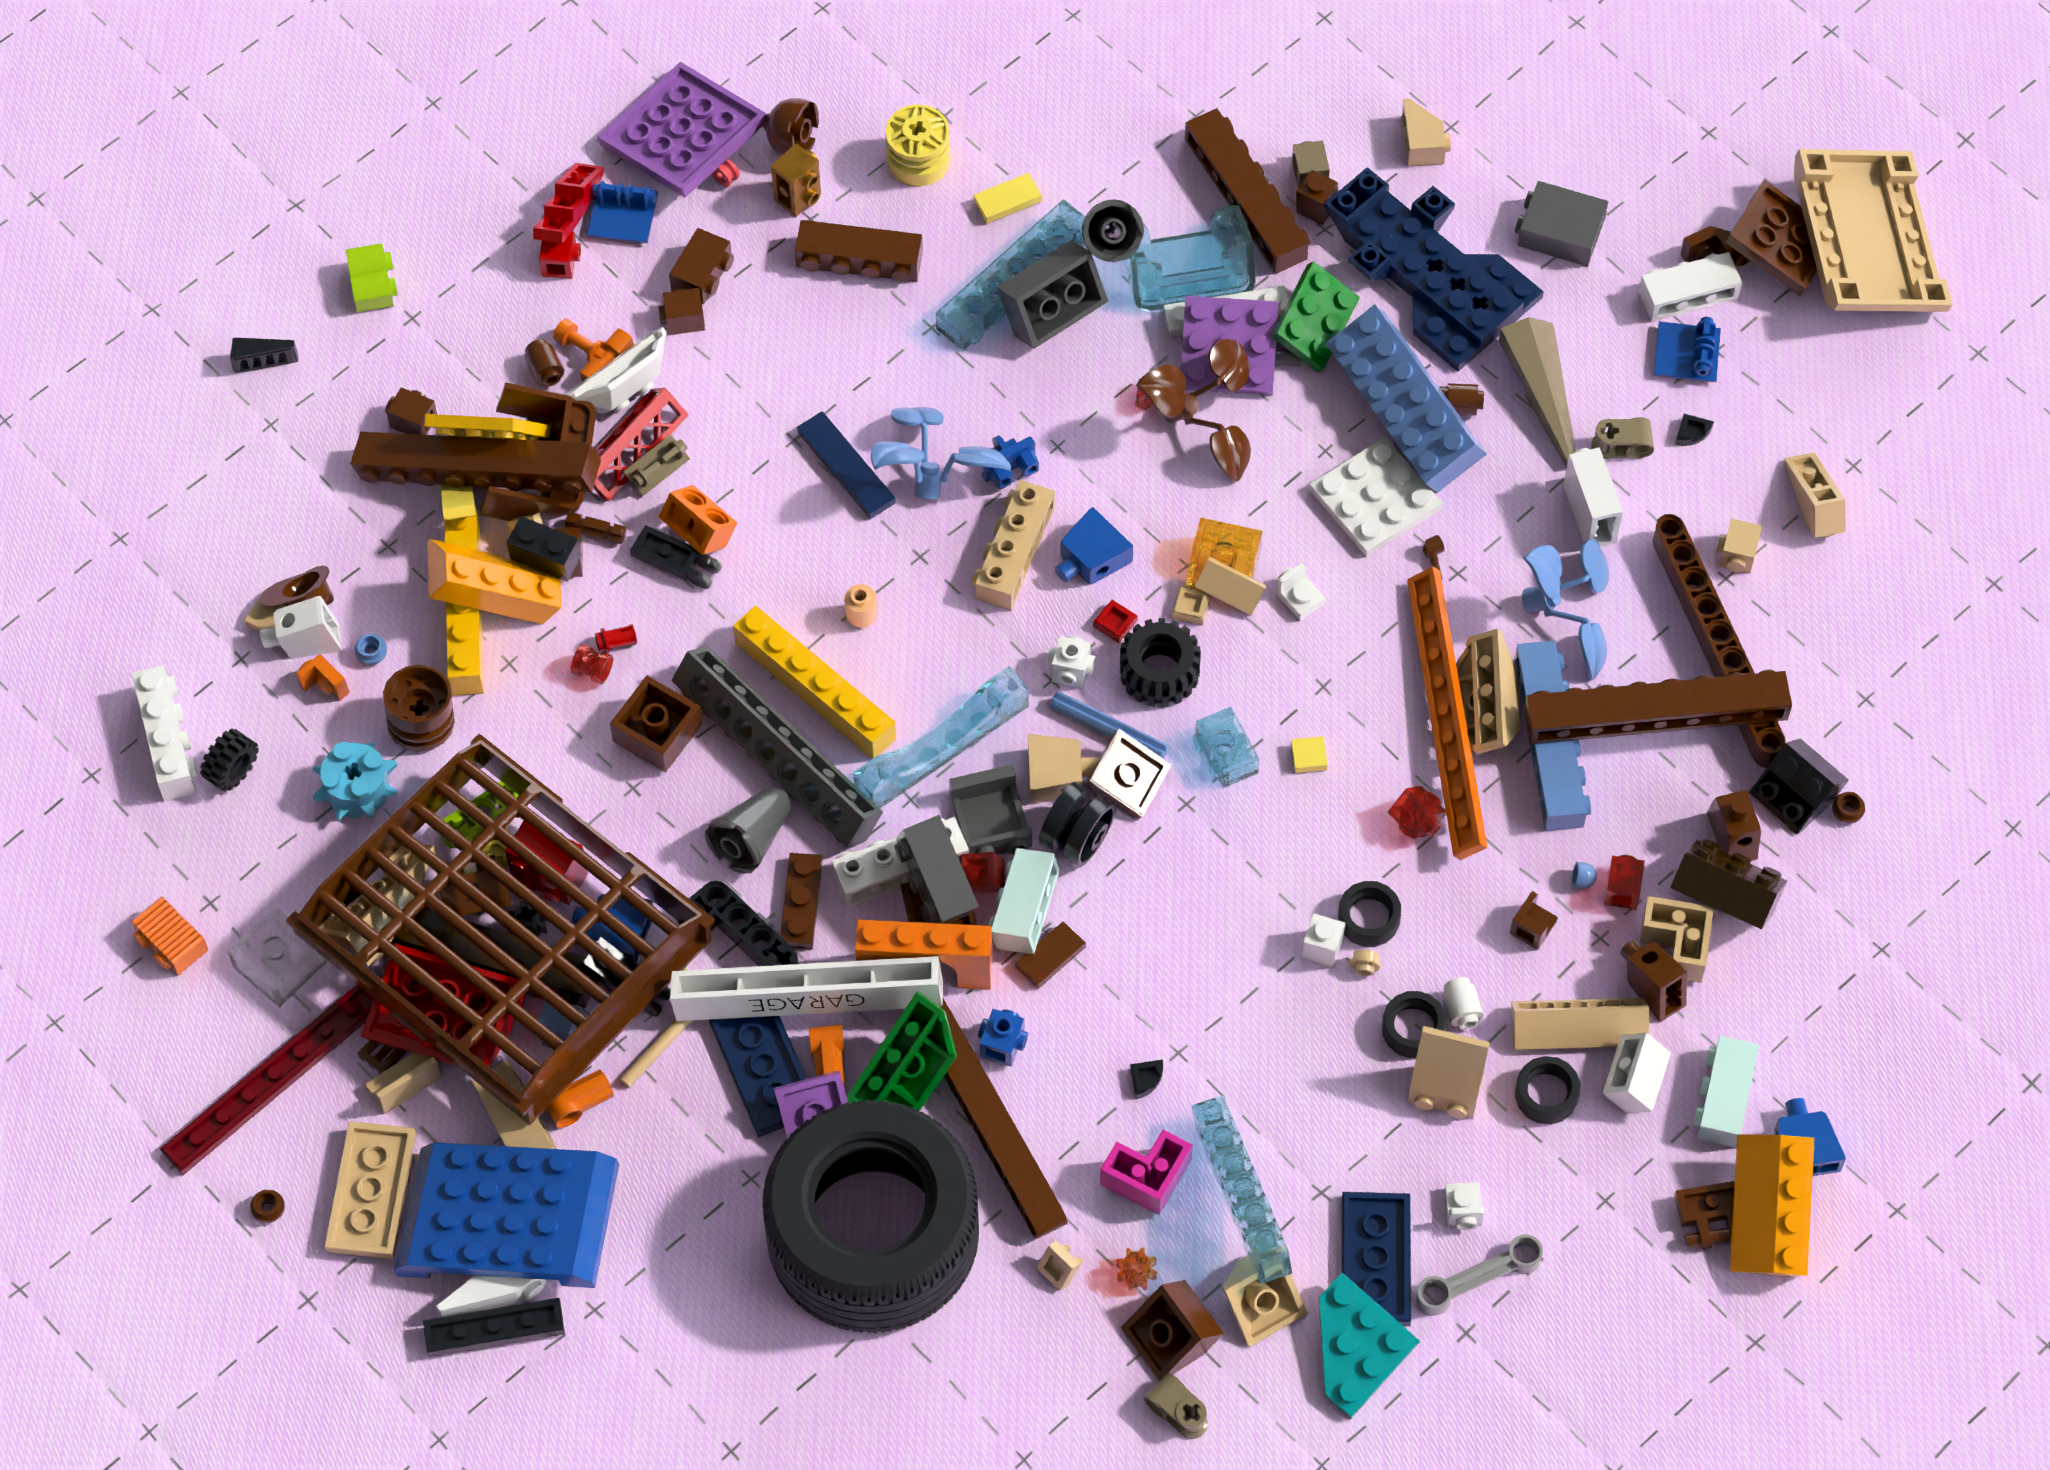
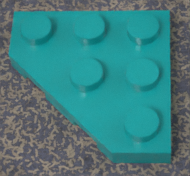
[1318,1272,1420,1419]

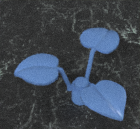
[871,407,1011,499]
[1522,539,1609,680]

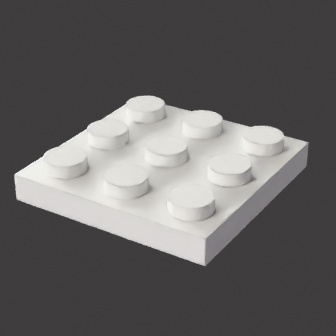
[1309,437,1443,557]

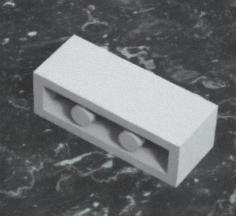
[1638,252,1742,322]

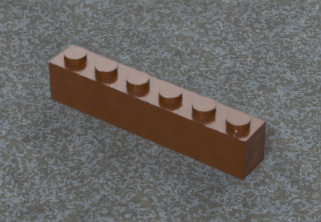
[1185,108,1310,274]

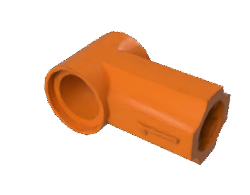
[808,1024,846,1088]
[547,1069,614,1128]

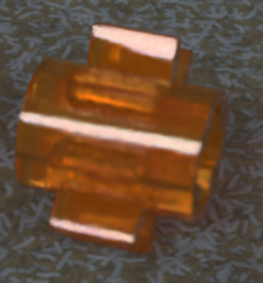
[1116,1247,1157,1291]

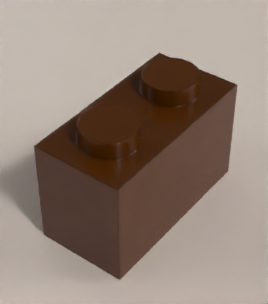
[669,228,734,305]

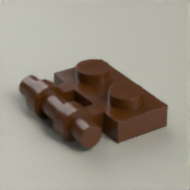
[1674,1181,1734,1249]

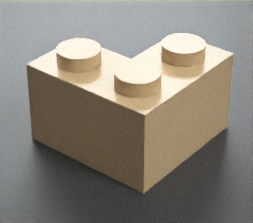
[1639,896,1714,983]

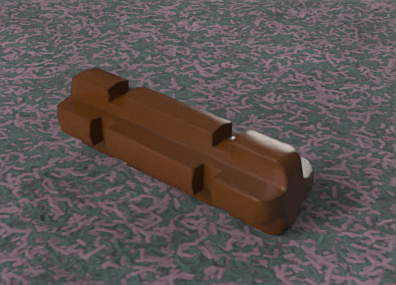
[564,513,627,544]

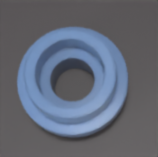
[355,634,387,665]

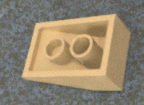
[1407,1026,1490,1119]

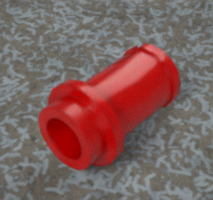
[595,624,637,654]

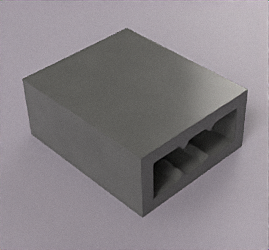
[1515,181,1609,266]

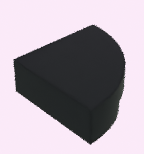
[1675,413,1714,446]
[1130,1059,1163,1099]

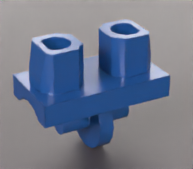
[981,435,1039,490]

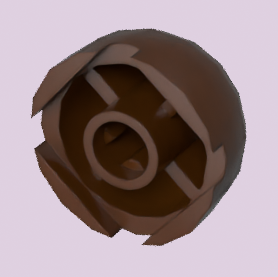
[763,98,819,156]

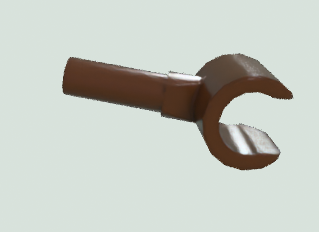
[1423,535,1445,580]

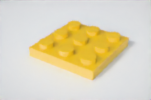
[424,414,551,440]

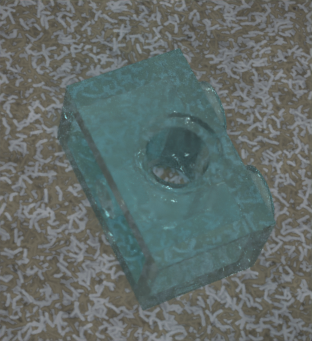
[1192,707,1260,788]

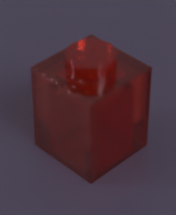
[961,852,1005,894]
[1604,855,1645,910]

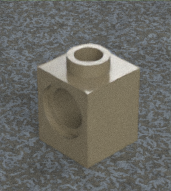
[1292,140,1330,188]

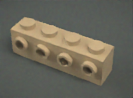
[972,479,1055,611]

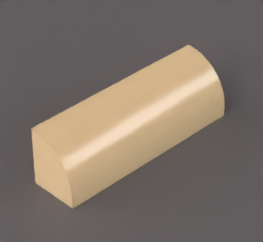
[1511,997,1649,1050]
[472,1060,557,1149]

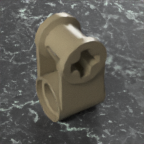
[1591,417,1654,459]
[1143,1373,1208,1439]

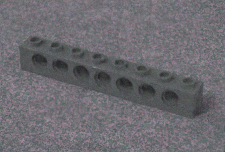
[671,646,883,848]

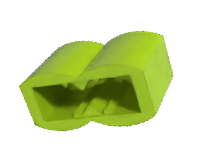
[346,243,398,312]

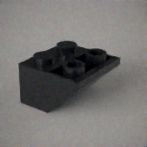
[1749,738,1849,834]

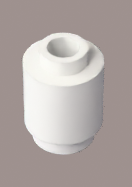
[1443,977,1483,1030]

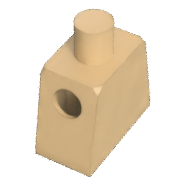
[1028,734,1100,804]

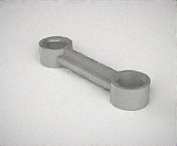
[1416,1234,1543,1316]

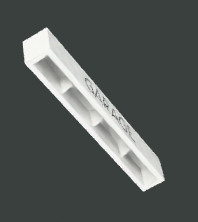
[670,956,943,1021]

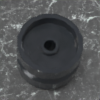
[1039,782,1116,867]

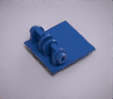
[587,181,658,243]
[1654,316,1721,382]

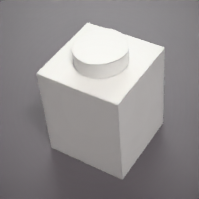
[1302,913,1345,968]

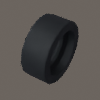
[1338,881,1401,947]
[1382,991,1446,1058]
[1515,1056,1581,1124]

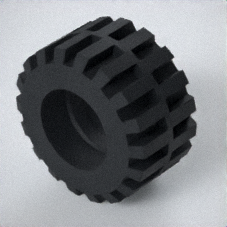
[1120,618,1201,707]

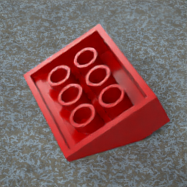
[360,944,526,1068]

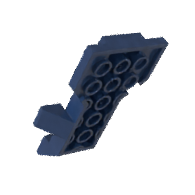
[1324,167,1544,372]

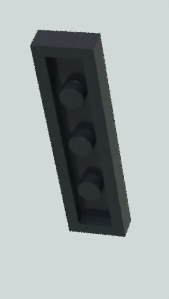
[423,1298,565,1357]

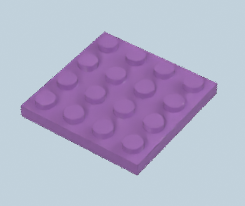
[597,61,768,198]

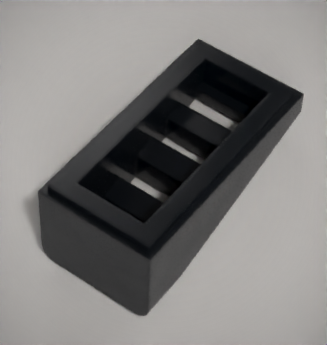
[230,337,299,373]

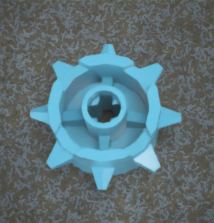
[313,741,398,820]

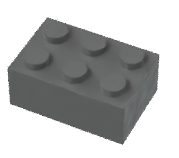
[997,240,1108,349]
[894,814,979,924]

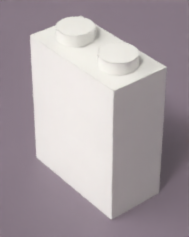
[1563,447,1623,547]

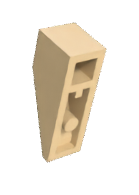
[1784,452,1846,538]

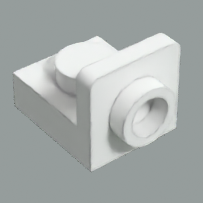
[1276,563,1326,621]
[1444,1182,1484,1230]

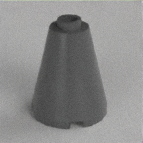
[1082,199,1144,262]
[705,787,791,874]

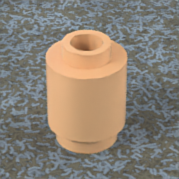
[844,584,877,628]

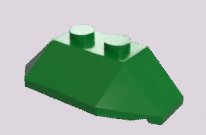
[846,991,957,1112]

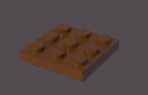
[1725,180,1817,296]

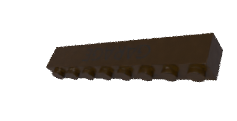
[343,891,597,1008]

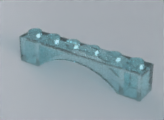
[853,666,1029,809]

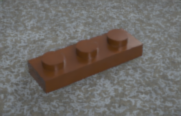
[780,853,823,950]

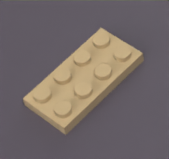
[325,1121,417,1259]

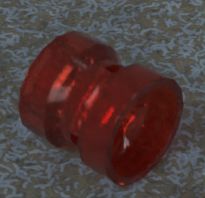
[570,643,614,685]

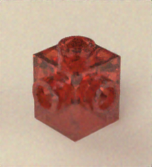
[1387,785,1446,839]

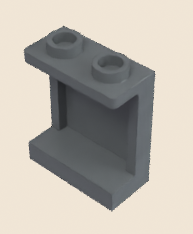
[949,764,1032,862]

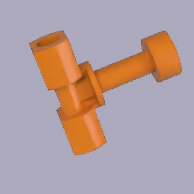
[553,318,634,382]

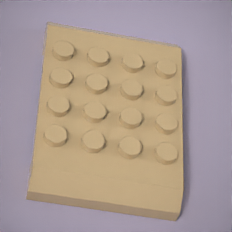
[1794,149,1953,312]

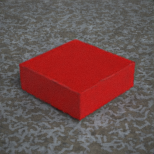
[1093,599,1138,643]

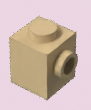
[1716,518,1762,573]

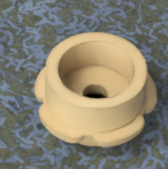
[1349,949,1381,976]

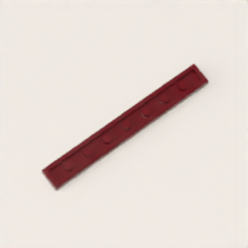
[160,984,374,1176]

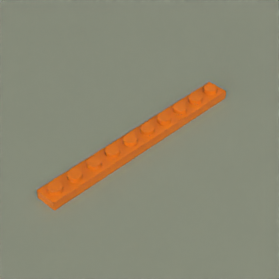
[1407,566,1487,860]

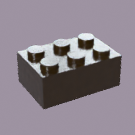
[1670,839,1788,930]

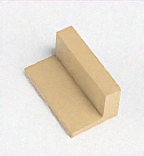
[365,1053,441,1114]

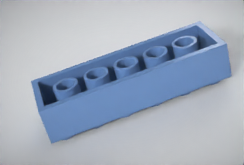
[1326,304,1487,493]

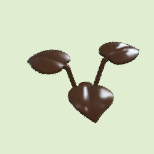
[1136,339,1251,483]

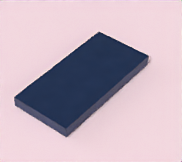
[709,1016,807,1138]
[1342,1192,1411,1326]

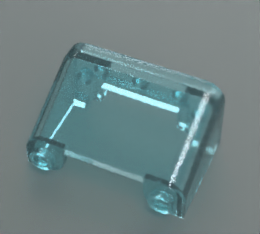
[1124,205,1256,311]

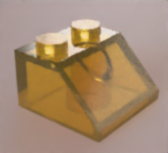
[1185,517,1263,591]

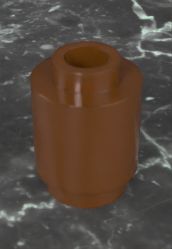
[525,339,565,387]
[1439,383,1484,416]

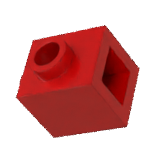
[539,231,581,279]

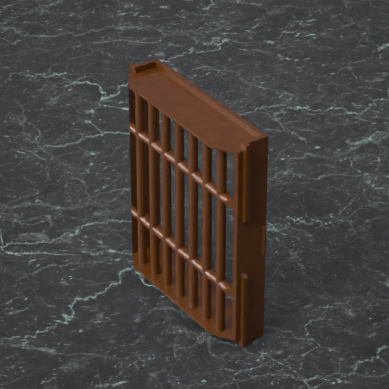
[286,733,715,1125]

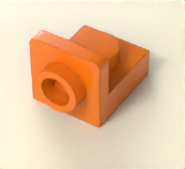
[296,654,350,700]

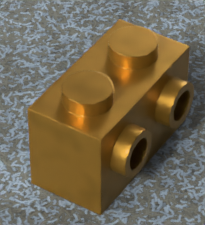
[771,143,821,217]

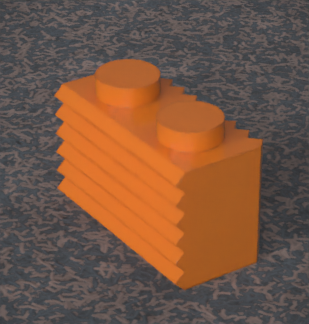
[131,896,208,975]

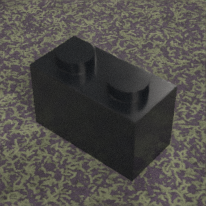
[506,516,582,582]

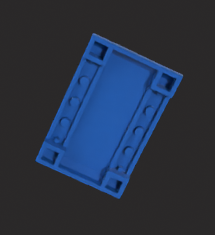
[394,1142,619,1288]

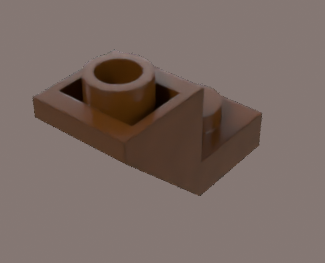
[1680,226,1750,267]

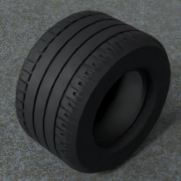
[762,1100,979,1333]

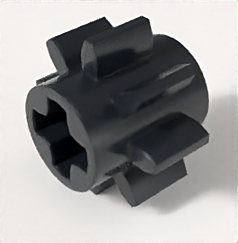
[509,901,548,937]

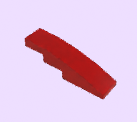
[533,163,604,244]

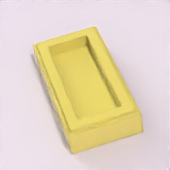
[974,173,1042,224]

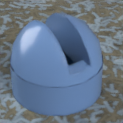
[1572,861,1598,889]

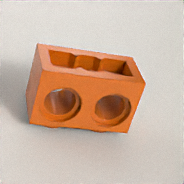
[658,485,738,555]

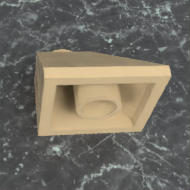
[1222,1244,1308,1347]

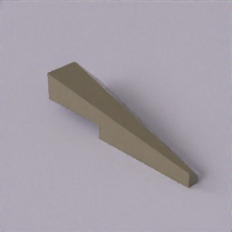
[1499,317,1576,468]

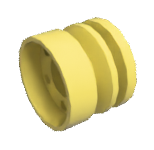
[885,104,950,187]

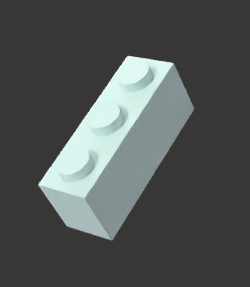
[988,848,1060,954]
[1693,1035,1759,1148]

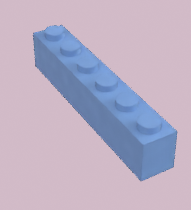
[1514,640,1591,831]

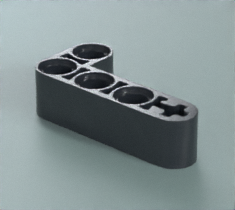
[677,881,799,966]

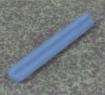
[1050,692,1168,759]

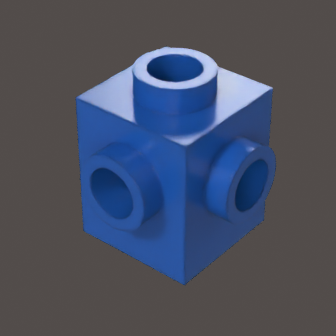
[978,1009,1029,1067]

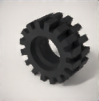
[200,728,259,792]

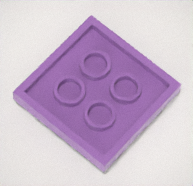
[1180,296,1279,395]

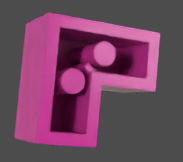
[1100,1129,1193,1215]

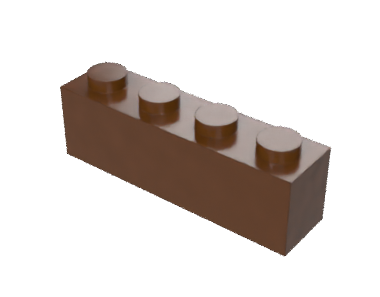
[795,220,923,282]

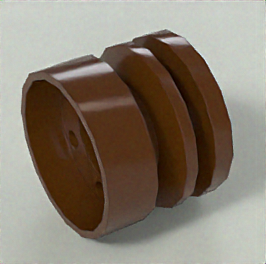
[383,665,455,752]

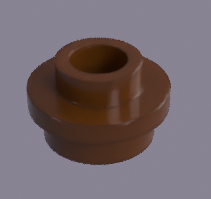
[1832,792,1865,824]
[250,1190,285,1223]

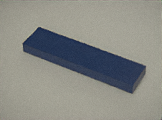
[797,411,896,520]

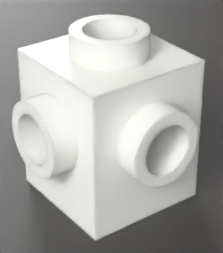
[1047,636,1096,688]

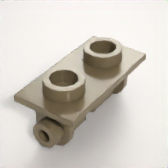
[623,434,690,497]

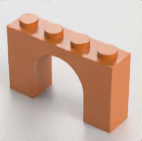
[855,920,993,990]

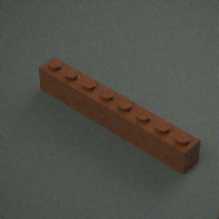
[350,431,601,494]
[1524,669,1792,744]

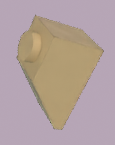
[1401,98,1451,166]

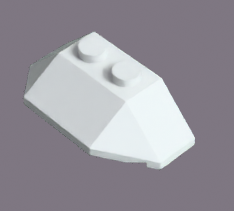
[565,327,666,414]

